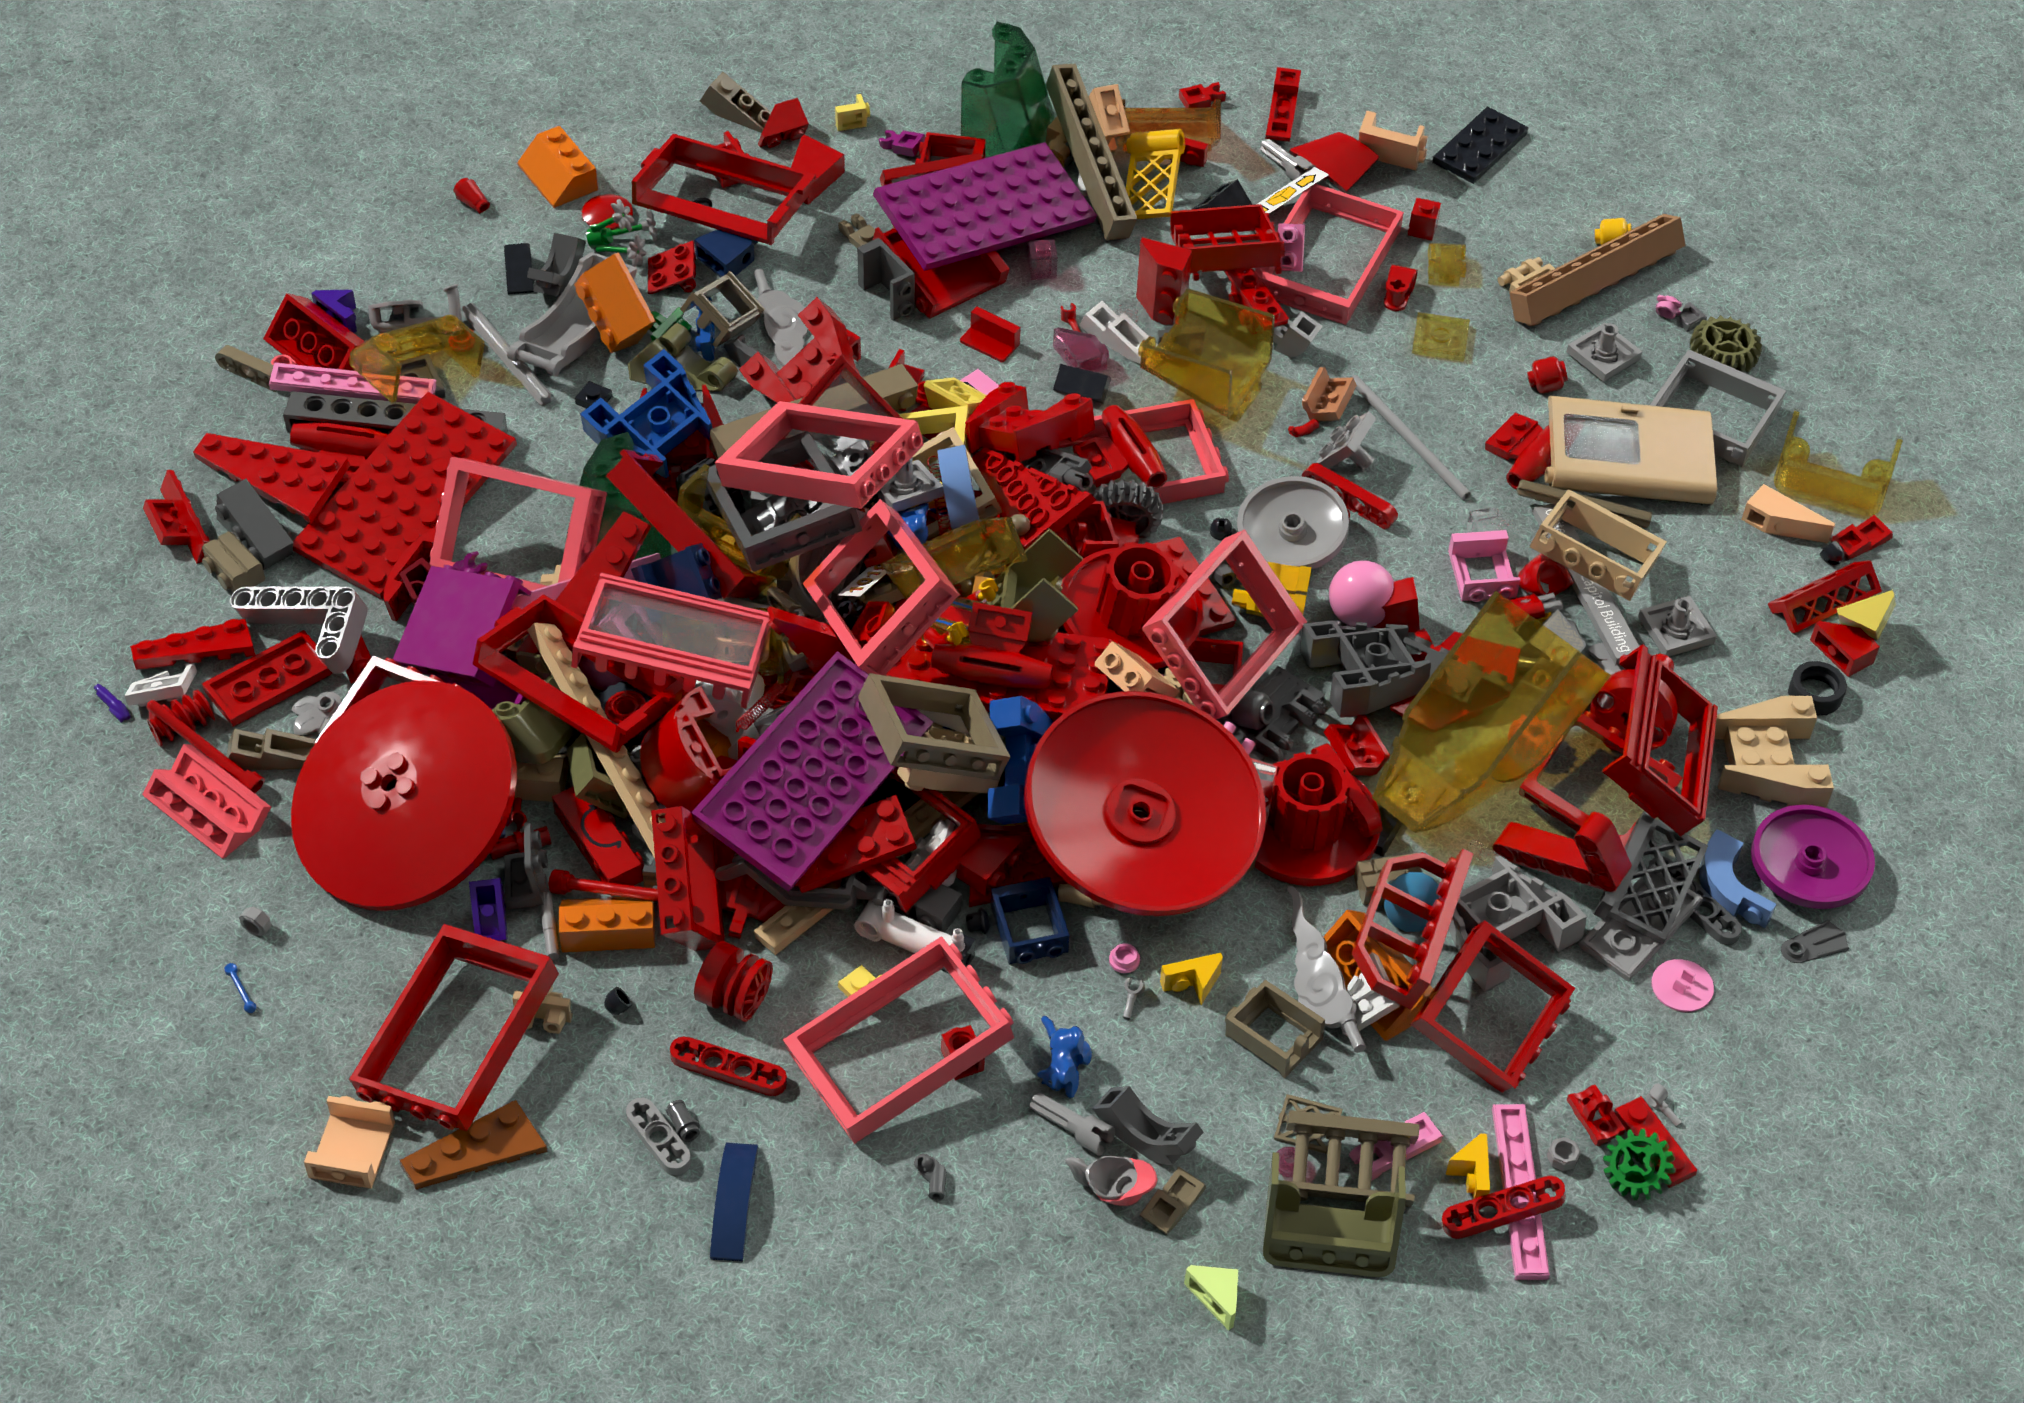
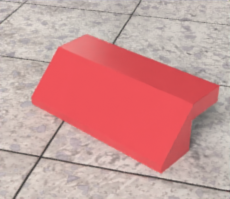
[142,744,271,858]

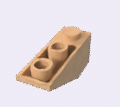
[1741,484,1835,543]

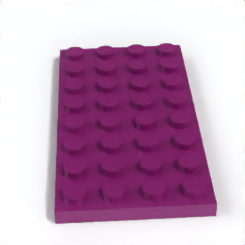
[873,142,1097,271]
[691,651,933,892]

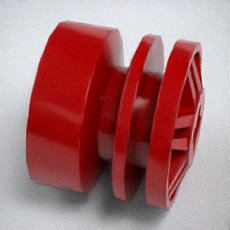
[694,940,773,1022]

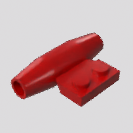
[1073,405,1167,489]
[1485,412,1585,490]
[290,423,389,488]
[931,602,1053,689]

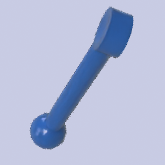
[224,963,257,1013]

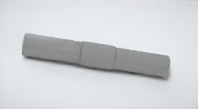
[540,890,559,960]

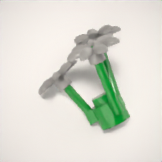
[587,199,658,267]

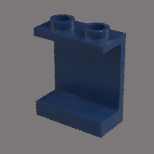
[631,543,722,624]

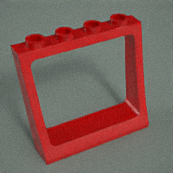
[1519,708,1683,847]

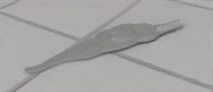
[754,269,808,366]
[1287,886,1366,1053]

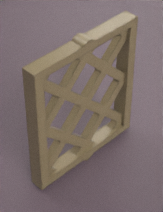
[1274,1094,1343,1154]

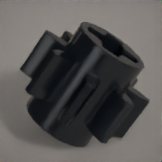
[837,599,866,630]

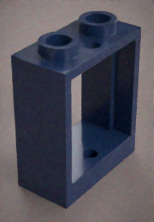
[990,877,1070,964]

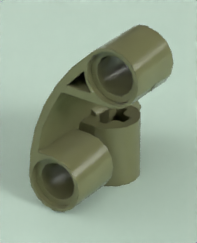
[628,323,738,392]

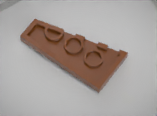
[400,1100,548,1190]

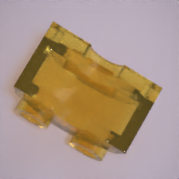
[1427,243,1466,286]

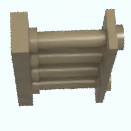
[1283,1110,1420,1211]

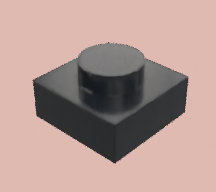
[575,381,612,409]

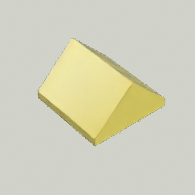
[924,377,987,414]
[1837,590,1896,640]

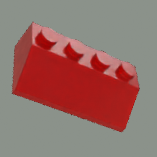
[263,293,376,372]

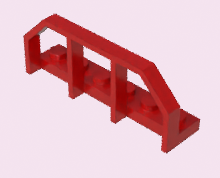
[1351,848,1473,1010]

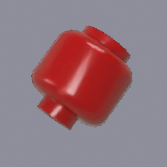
[1527,356,1568,394]

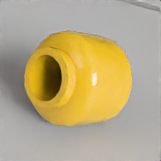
[1595,218,1632,245]

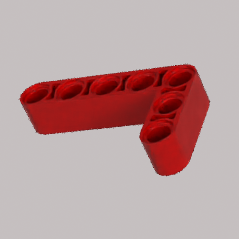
[1492,812,1632,892]

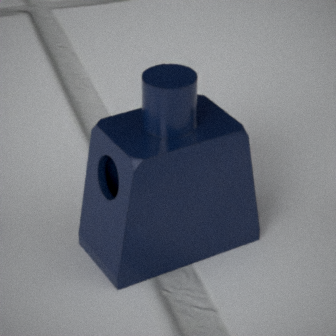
[694,229,758,278]

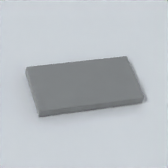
[1579,864,1703,982]

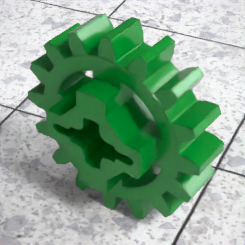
[1603,1129,1676,1201]

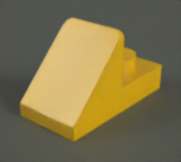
[1160,953,1223,1005]
[1446,1133,1490,1199]

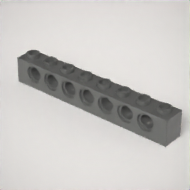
[283,391,508,434]

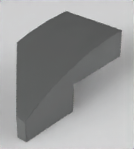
[724,335,758,367]

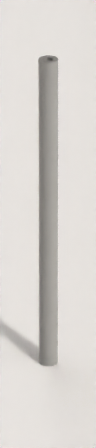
[1352,375,1471,500]

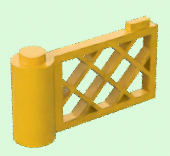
[1125,129,1185,219]

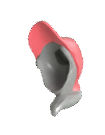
[1065,1156,1157,1206]

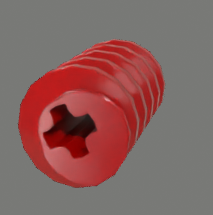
[147,690,215,747]

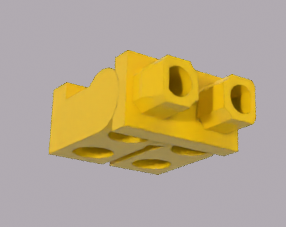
[1232,562,1312,617]

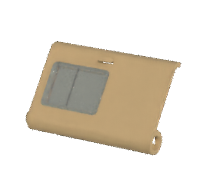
[1544,396,1717,504]

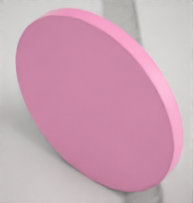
[1652,959,1714,1012]

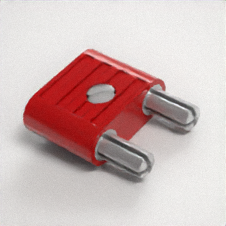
[1501,593,1563,626]

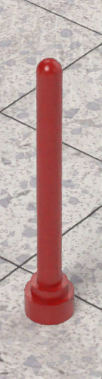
[146,700,265,794]
[548,869,658,902]

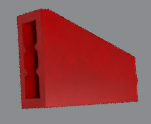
[791,134,845,205]

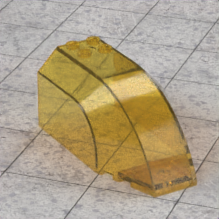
[1372,591,1611,833]

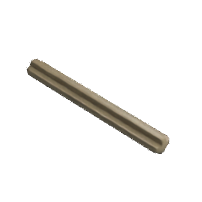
[1517,480,1652,528]

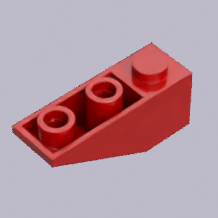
[767,606,852,674]

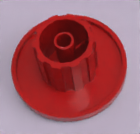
[1061,541,1203,669]
[1255,752,1381,886]

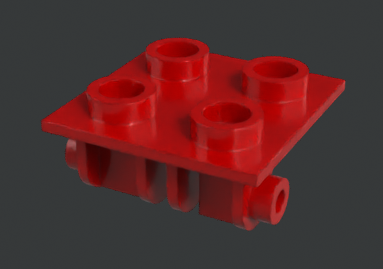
[648,240,696,294]

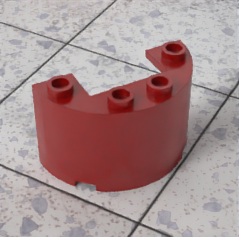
[640,686,732,812]

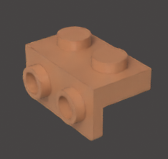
[1302,367,1357,421]

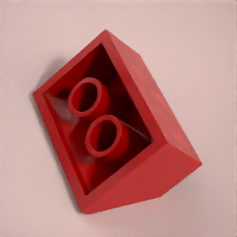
[1136,237,1192,325]

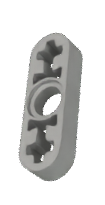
[626,1098,691,1176]

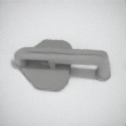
[368,284,462,336]

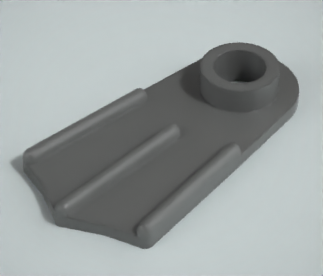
[1781,920,1849,963]

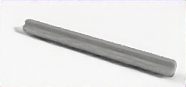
[462,303,552,406]

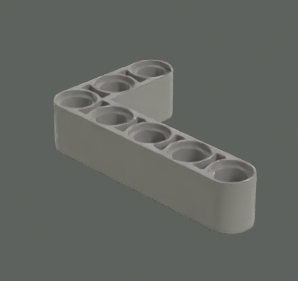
[230,587,368,674]

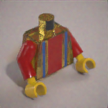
[922,578,999,649]

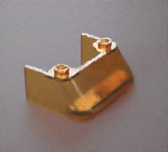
[1117,99,1221,151]

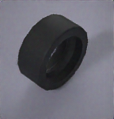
[1788,661,1847,716]

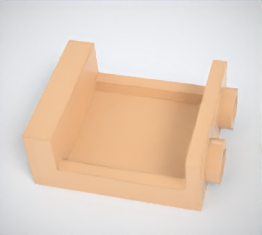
[1089,84,1130,152]
[1359,111,1428,171]
[1094,641,1180,698]

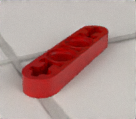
[1302,463,1398,529]
[1311,743,1382,838]
[670,1036,787,1096]
[1442,1176,1566,1239]

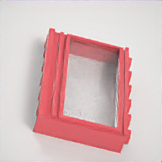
[571,573,771,708]

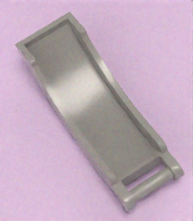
[507,252,637,376]

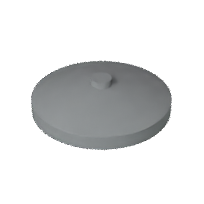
[1237,476,1349,570]

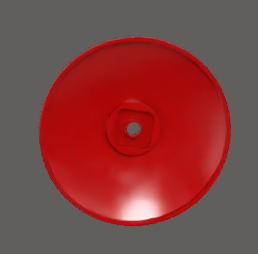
[291,680,517,911]
[1024,691,1266,916]

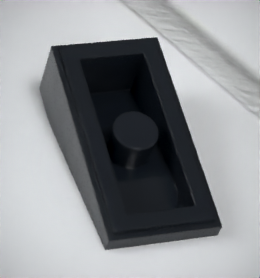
[504,243,534,294]
[1053,364,1111,404]

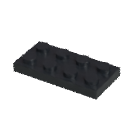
[1432,106,1529,184]

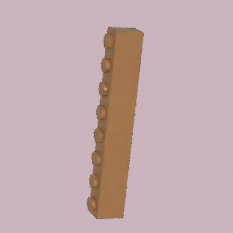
[1509,214,1686,326]

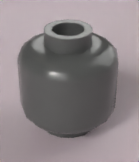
[1230,690,1274,730]

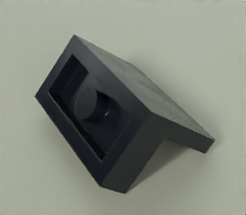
[1192,179,1252,210]

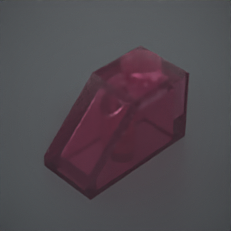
[1025,239,1058,280]
[1053,327,1109,373]

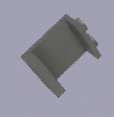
[857,238,915,321]

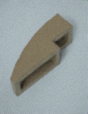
[227,728,317,770]

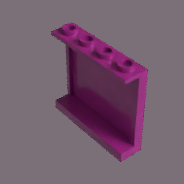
[393,565,532,688]

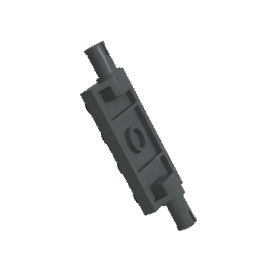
[976,446,1093,491]

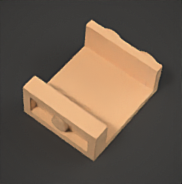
[304,1096,395,1189]

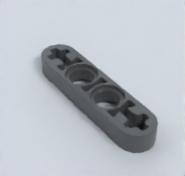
[1648,856,1742,945]

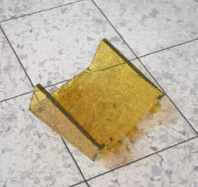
[1138,288,1275,423]

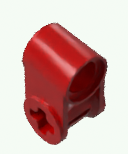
[1384,264,1418,311]

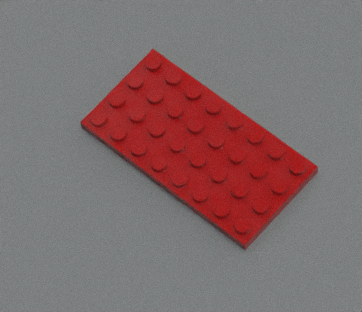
[293,392,517,599]
[885,612,1119,721]

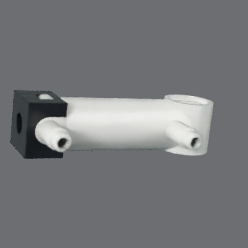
[854,899,976,973]

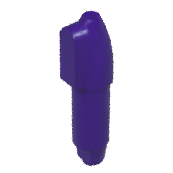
[94,684,131,723]

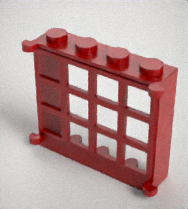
[1170,204,1285,281]

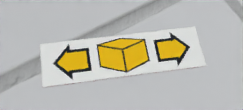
[1256,167,1329,213]

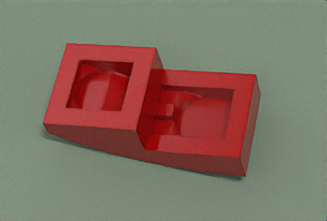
[1830,515,1893,559]

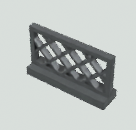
[1593,811,1708,944]

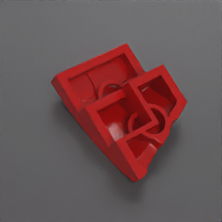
[1288,132,1380,193]

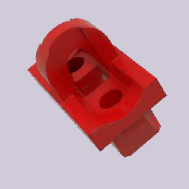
[1567,1084,1626,1146]

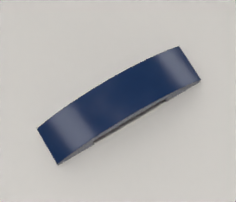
[710,1142,758,1262]

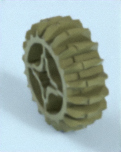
[1689,315,1762,372]

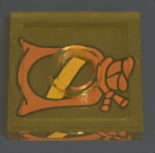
[1412,312,1470,361]

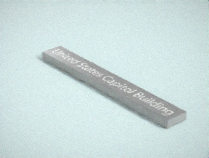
[1533,504,1639,666]

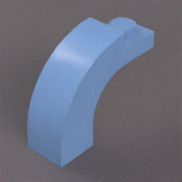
[937,445,984,549]
[1699,829,1776,928]

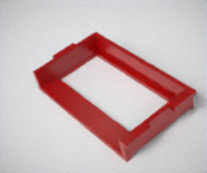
[631,134,816,245]
[606,449,774,600]
[473,594,684,753]
[1603,644,1718,836]
[863,767,981,913]

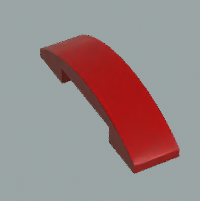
[1265,67,1301,142]
[384,526,436,621]

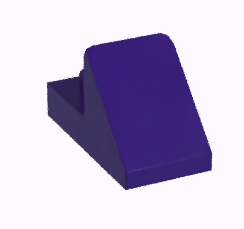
[311,290,357,333]
[469,878,508,941]

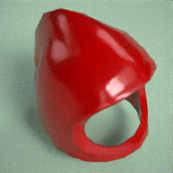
[1518,554,1573,596]

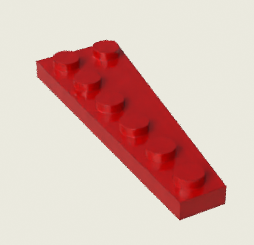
[516,512,651,654]

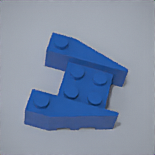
[580,349,712,478]
[988,696,1053,825]

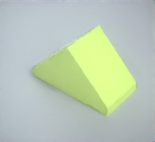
[1184,1265,1238,1331]

